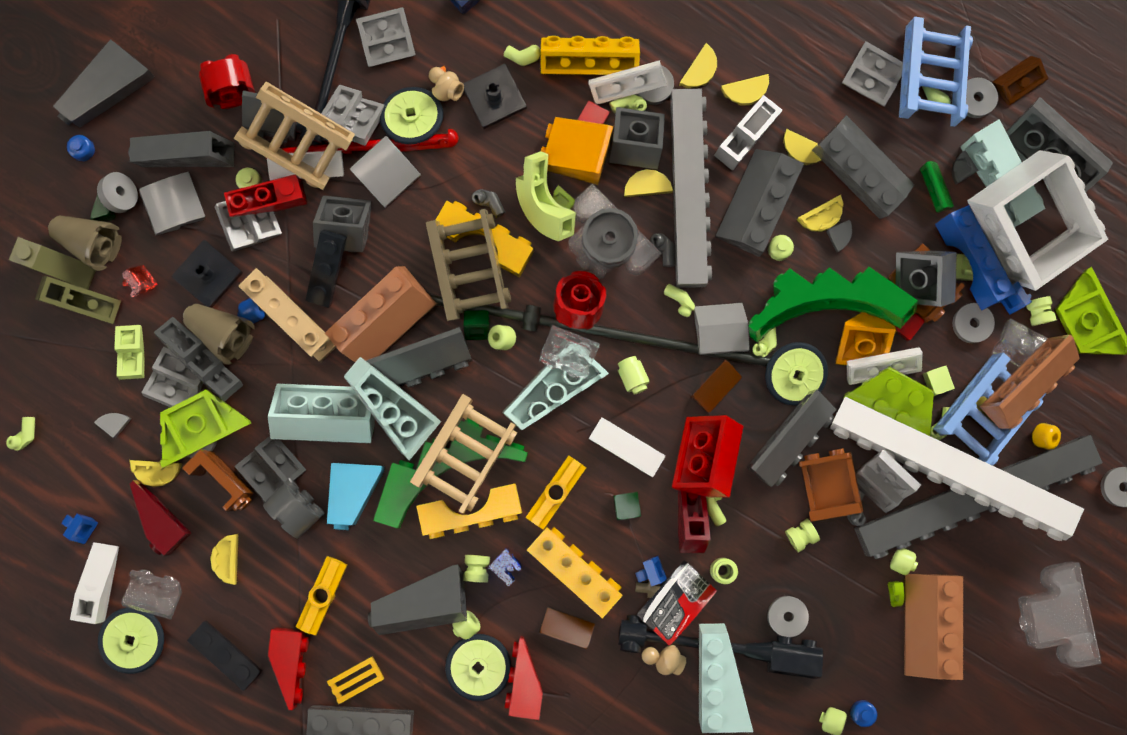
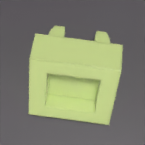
[956,254,973,281]

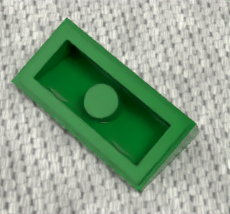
[920,161,954,213]

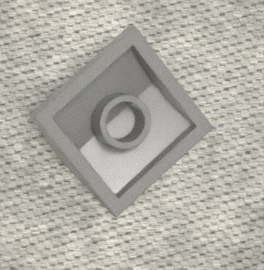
[694,303,749,355]

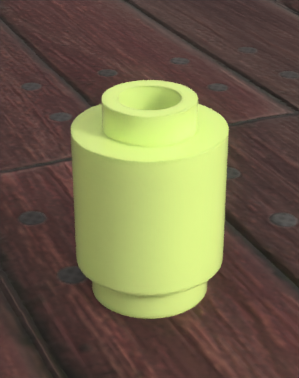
[618,356,650,395]
[710,558,738,584]

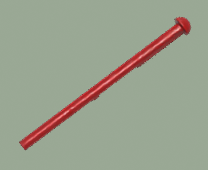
[266,129,459,159]

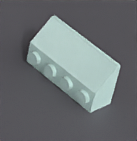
[268,384,375,443]

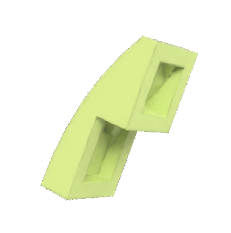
[115,325,145,380]

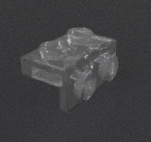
[992,319,1048,367]
[539,325,599,379]
[121,569,182,619]

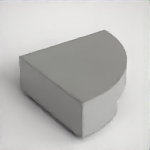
[94,413,131,438]

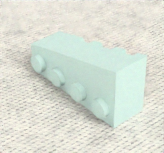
[960,119,1046,228]
[502,339,609,430]
[344,357,441,460]
[699,623,753,733]

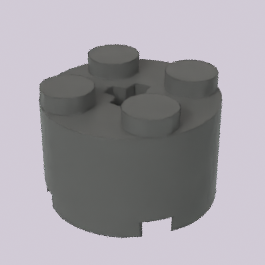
[263,478,325,539]

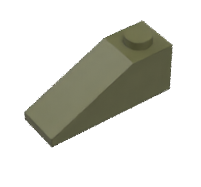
[9,237,96,290]
[35,276,121,324]

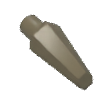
[635,581,661,598]

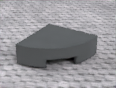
[952,151,979,185]
[826,220,852,253]

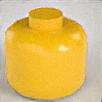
[1032,423,1061,450]

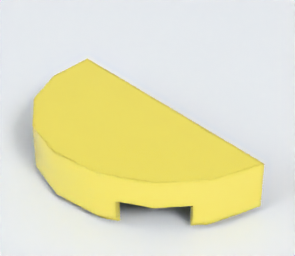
[679,43,717,88]
[721,74,769,106]
[783,129,821,165]
[624,169,673,197]
[797,195,844,232]
[130,460,182,487]
[210,534,238,585]

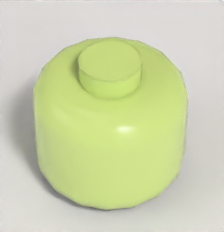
[236,167,262,189]
[768,235,794,261]
[488,325,516,350]
[890,548,918,575]
[452,611,480,639]
[819,707,847,735]

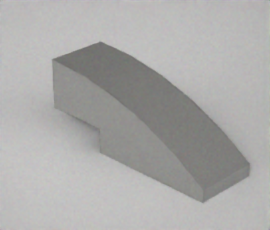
[714,95,782,171]

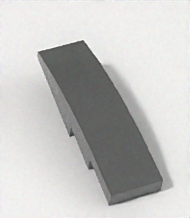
[154,317,243,401]

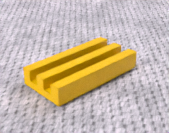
[327,656,384,704]

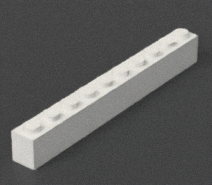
[830,397,1084,541]

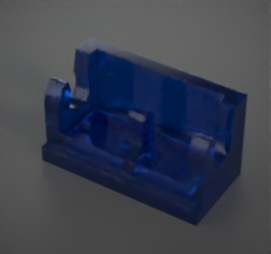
[488,547,522,587]

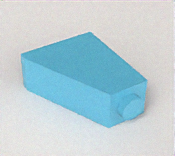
[327,463,385,530]

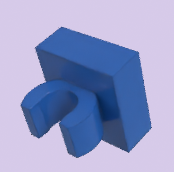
[1001,281,1032,315]
[62,514,98,544]
[635,556,667,587]

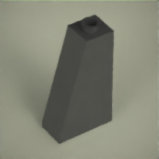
[53,39,155,128]
[128,131,235,167]
[368,564,467,635]

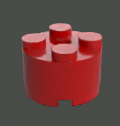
[199,54,255,109]
[554,271,606,329]

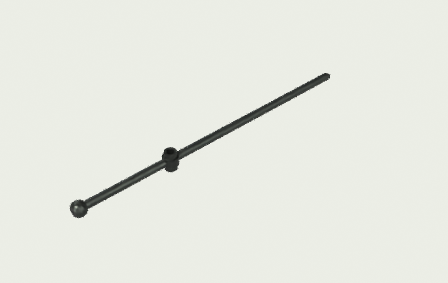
[429,294,770,367]

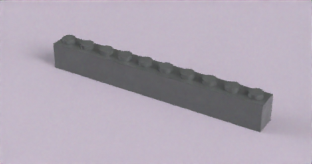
[854,435,1103,559]

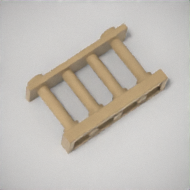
[234,82,355,190]
[239,268,336,362]
[410,394,518,514]

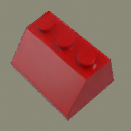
[672,415,744,497]

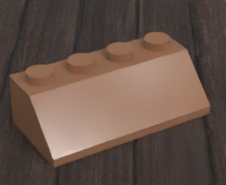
[324,266,437,362]
[980,334,1080,429]
[904,574,963,680]

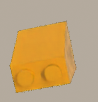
[541,117,613,185]

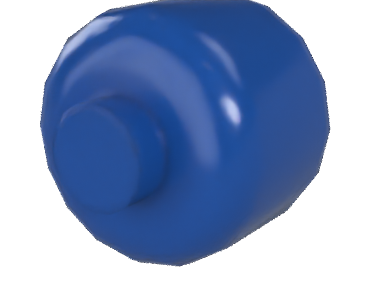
[67,135,95,161]
[237,298,265,324]
[850,700,877,727]

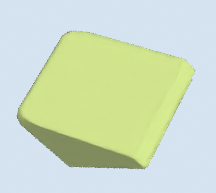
[922,366,955,396]

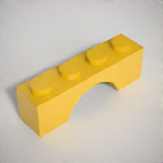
[436,201,534,278]
[416,484,522,539]

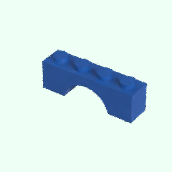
[935,205,1016,311]

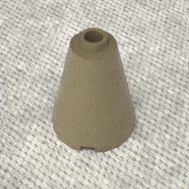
[48,215,122,271]
[183,304,254,365]

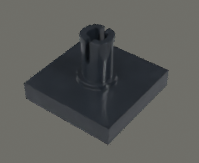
[463,64,527,130]
[171,240,243,308]

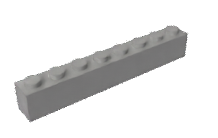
[670,89,712,288]

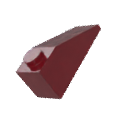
[129,480,192,556]
[678,490,711,553]

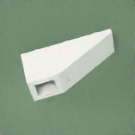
[70,542,119,624]

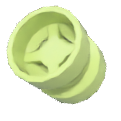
[1027,296,1057,326]
[785,519,820,553]
[463,555,490,582]

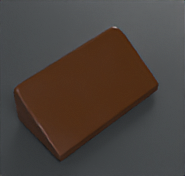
[992,56,1048,105]
[691,359,742,413]
[539,607,595,649]

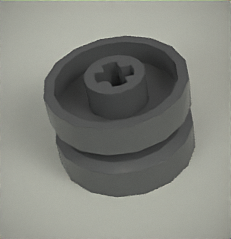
[582,208,638,269]

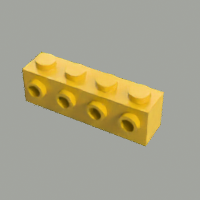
[541,36,640,75]
[527,527,623,618]

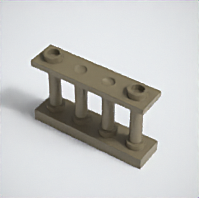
[426,209,511,321]

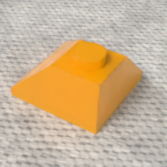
[836,312,896,365]

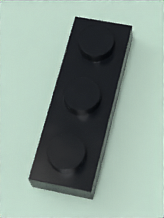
[305,230,347,308]
[187,621,262,691]

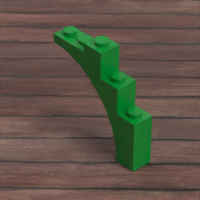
[748,267,918,342]
[373,418,528,528]

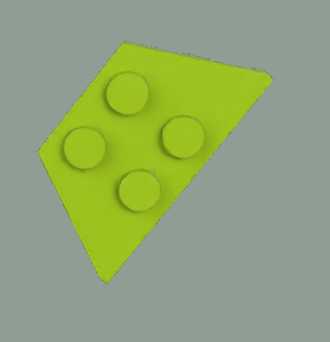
[1055,267,1127,355]
[843,366,934,436]
[160,390,251,468]

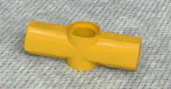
[526,455,586,530]
[296,556,347,635]

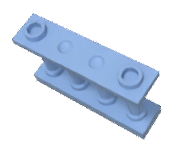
[899,17,973,127]
[933,352,1046,466]

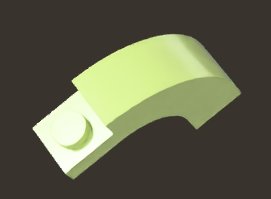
[516,151,576,242]

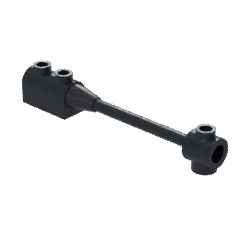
[296,0,370,145]
[618,615,823,679]

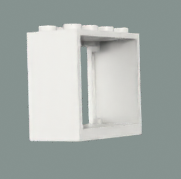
[967,150,1108,291]

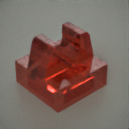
[122,265,158,297]

